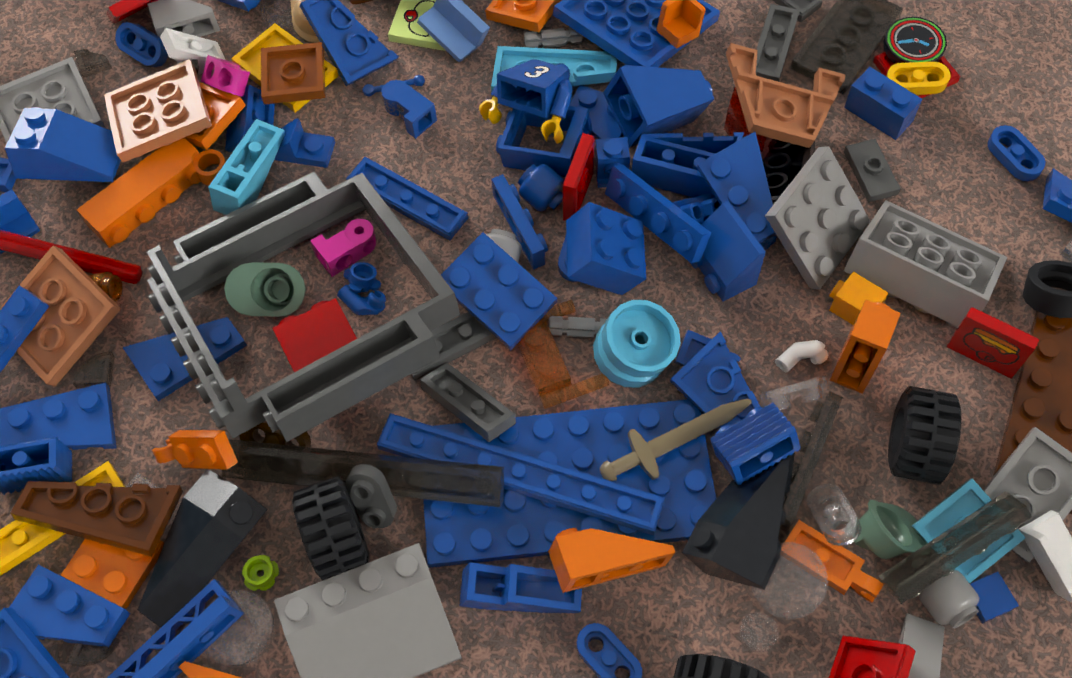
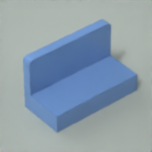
[417,0,490,62]

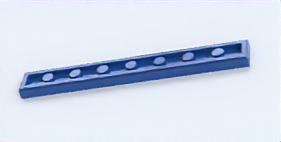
[377,413,665,536]

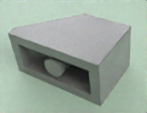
[148,0,220,37]

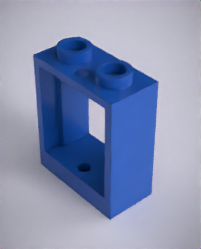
[496,106,592,177]

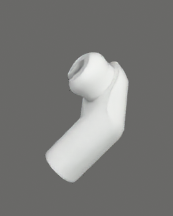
[775,340,829,373]

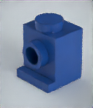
[595,137,630,188]

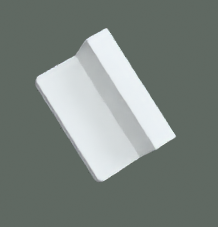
[1019,510,1072,603]

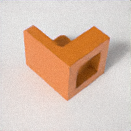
[656,0,706,48]

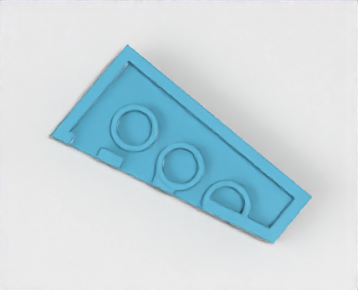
[491,46,617,93]

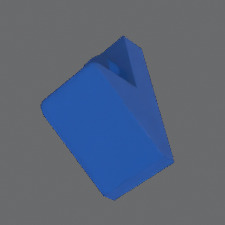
[274,118,335,168]

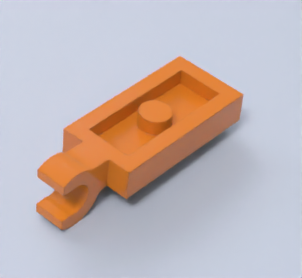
[152,430,238,470]
[780,520,884,603]

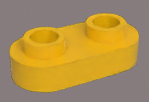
[886,62,951,95]

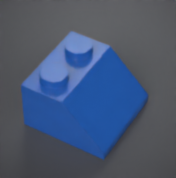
[690,201,766,301]

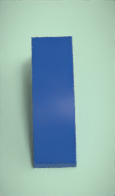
[459,562,582,613]

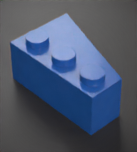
[632,132,744,198]

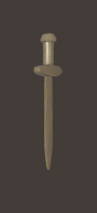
[599,399,752,481]

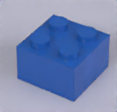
[566,202,646,295]

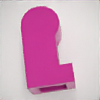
[201,55,250,97]
[310,219,376,277]

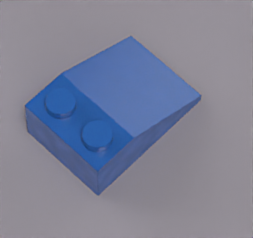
[5,107,121,182]

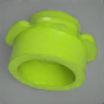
[242,555,279,591]

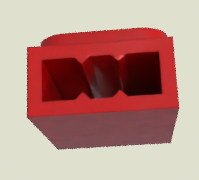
[272,298,357,372]

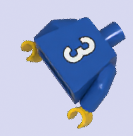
[479,59,573,144]

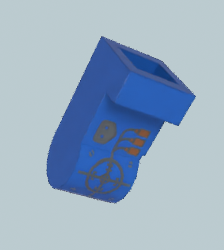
[381,80,437,139]

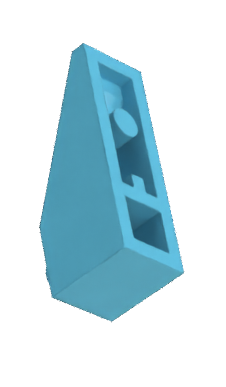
[208,119,285,215]

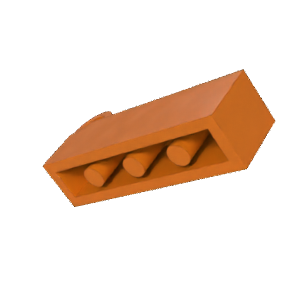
[76,138,226,248]

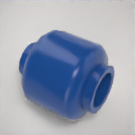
[518,164,565,211]

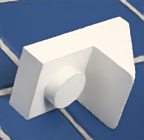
[160,28,226,75]

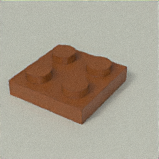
[261,42,326,104]

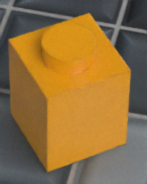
[829,272,889,325]

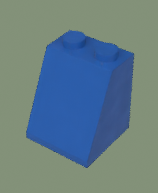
[603,65,714,148]

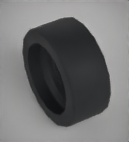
[1022,260,1072,318]

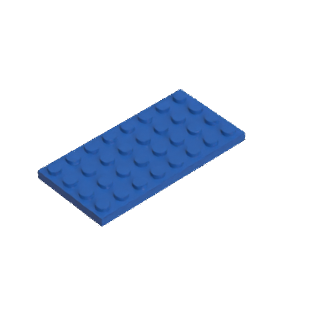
[421,399,716,568]

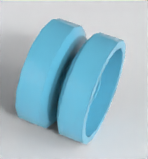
[593,300,681,388]

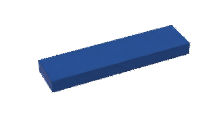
[346,157,468,241]

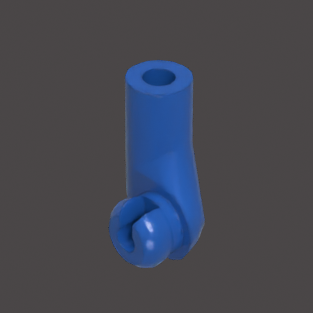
[337,285,386,315]

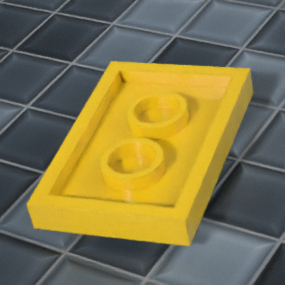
[231,23,339,113]

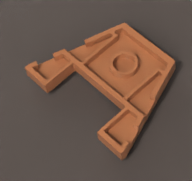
[726,43,845,148]

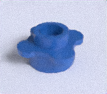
[343,262,381,293]

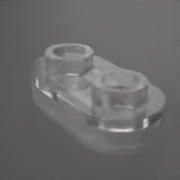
[758,375,830,410]
[806,484,862,546]

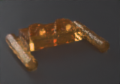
[517,300,609,409]

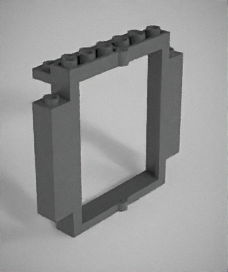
[146,172,460,442]

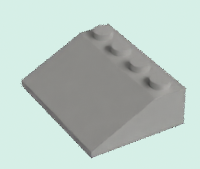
[844,200,1007,329]
[274,543,462,678]

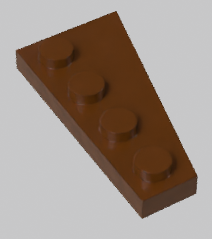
[10,481,183,557]

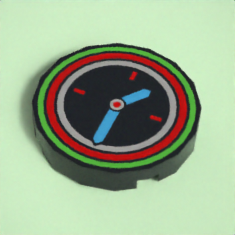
[883,17,947,64]

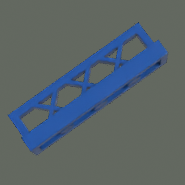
[107,579,244,678]

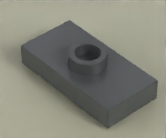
[844,139,901,203]

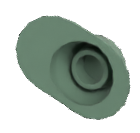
[224,262,306,317]
[854,500,931,560]

